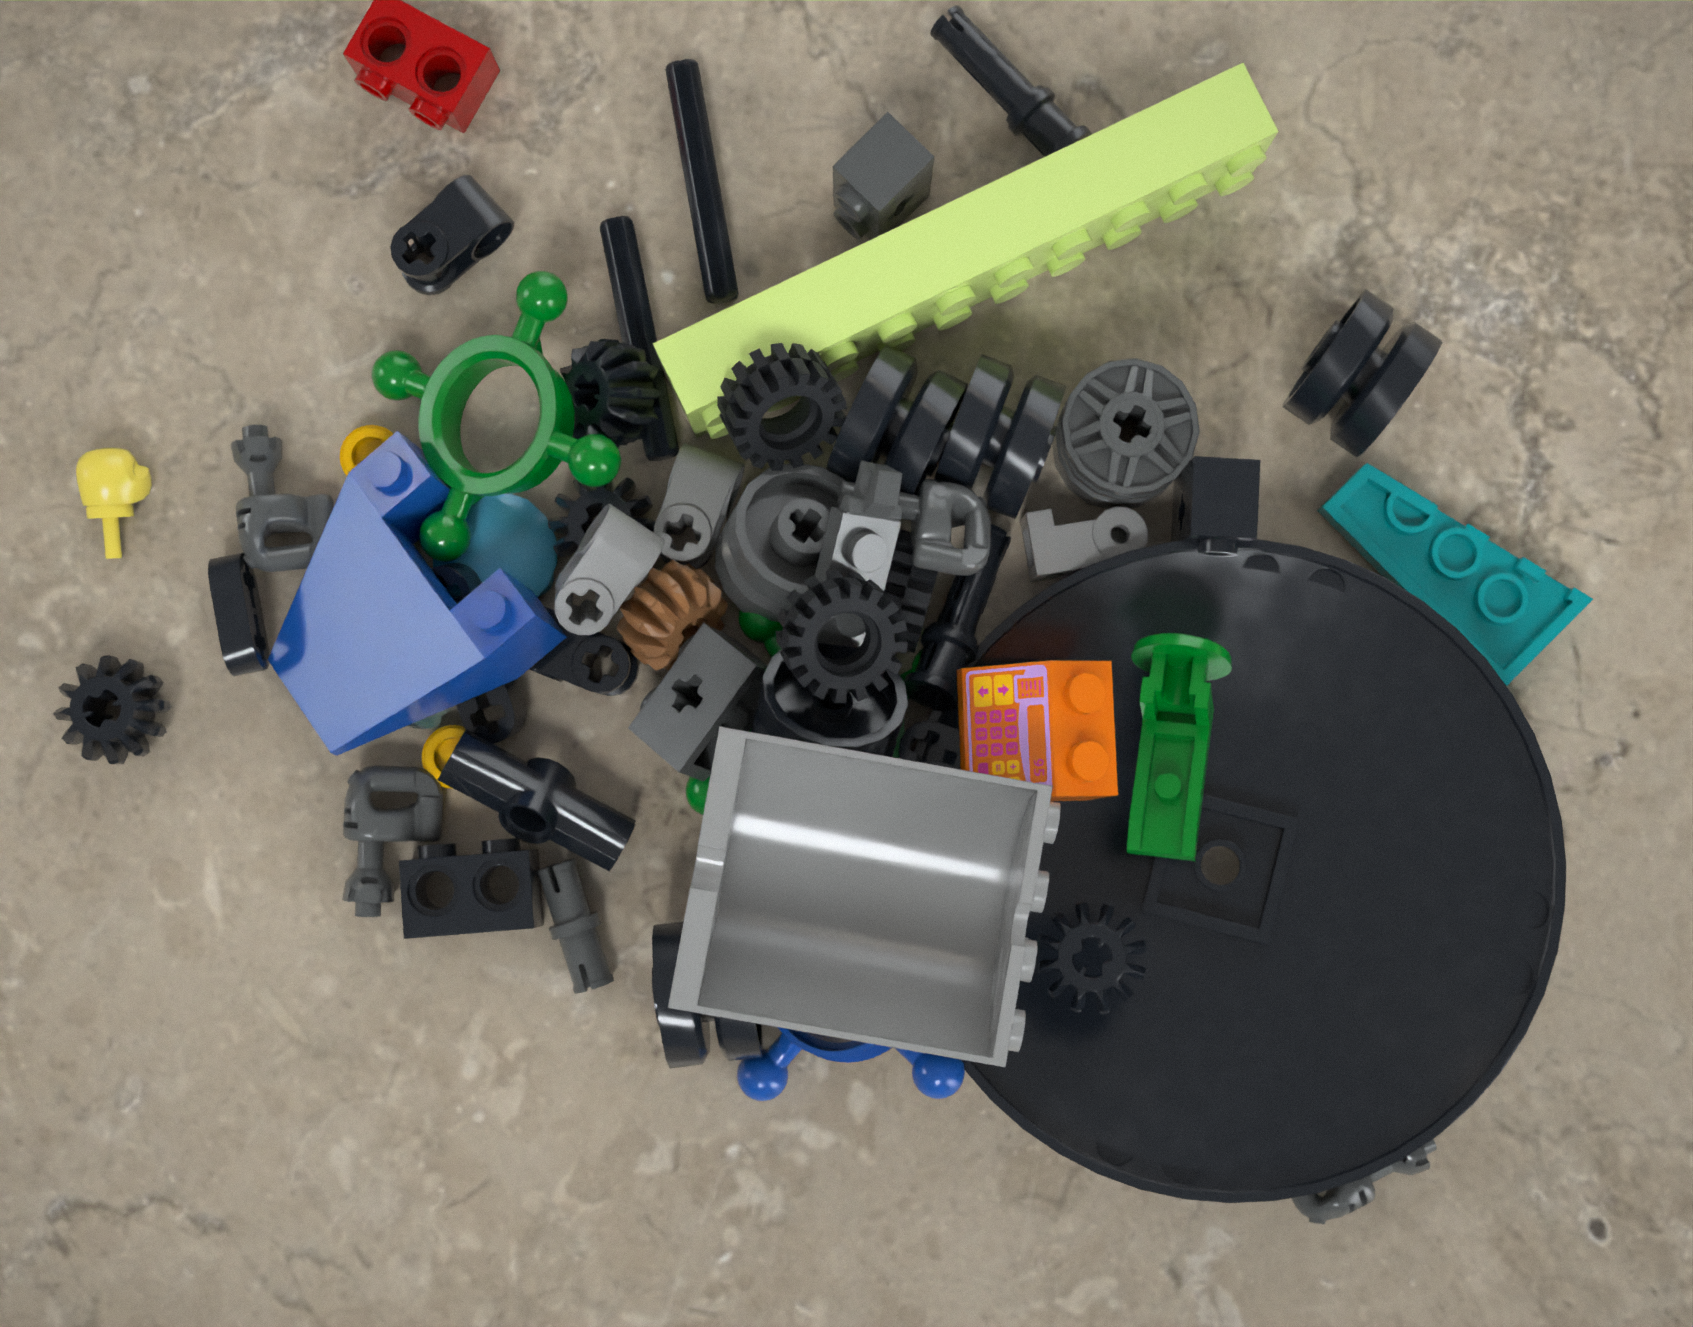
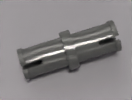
[536,858,614,994]

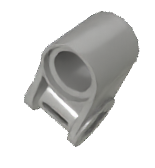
[653,443,745,569]
[555,503,665,635]

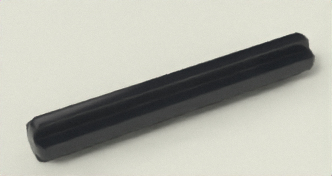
[665,59,739,304]
[599,216,679,461]

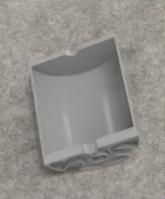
[668,726,1061,1067]

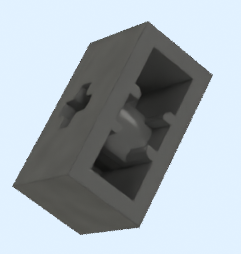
[832,112,934,240]
[628,623,768,782]

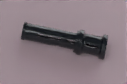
[930,5,1092,157]
[904,524,1011,711]

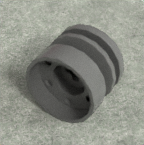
[1052,358,1200,509]

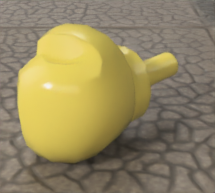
[76,448,152,559]

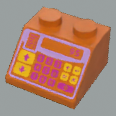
[957,661,1118,801]

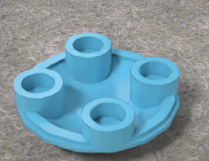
[433,494,557,599]

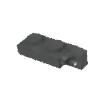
[815,461,902,648]

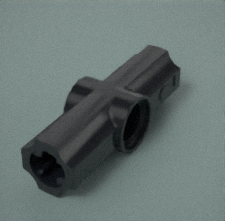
[438,730,636,872]

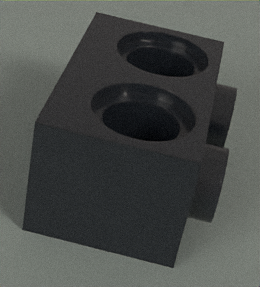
[399,838,544,939]

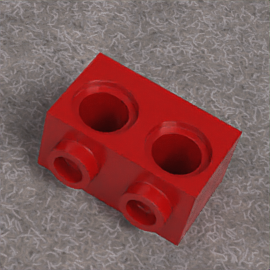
[343,0,500,134]

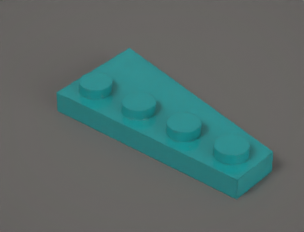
[1317,463,1593,686]

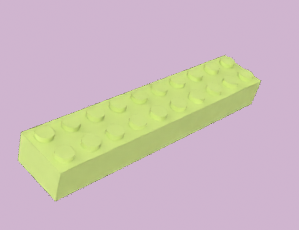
[653,63,1279,439]

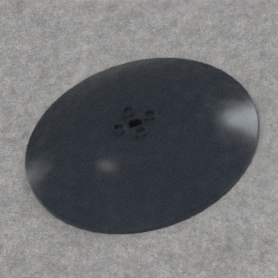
[914,539,1566,1203]

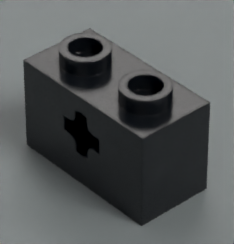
[1171,456,1261,557]

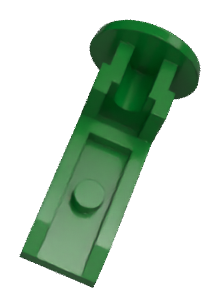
[1127,633,1232,861]

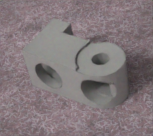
[1020,507,1148,583]

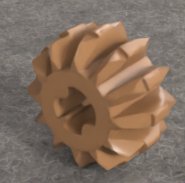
[616,560,728,671]

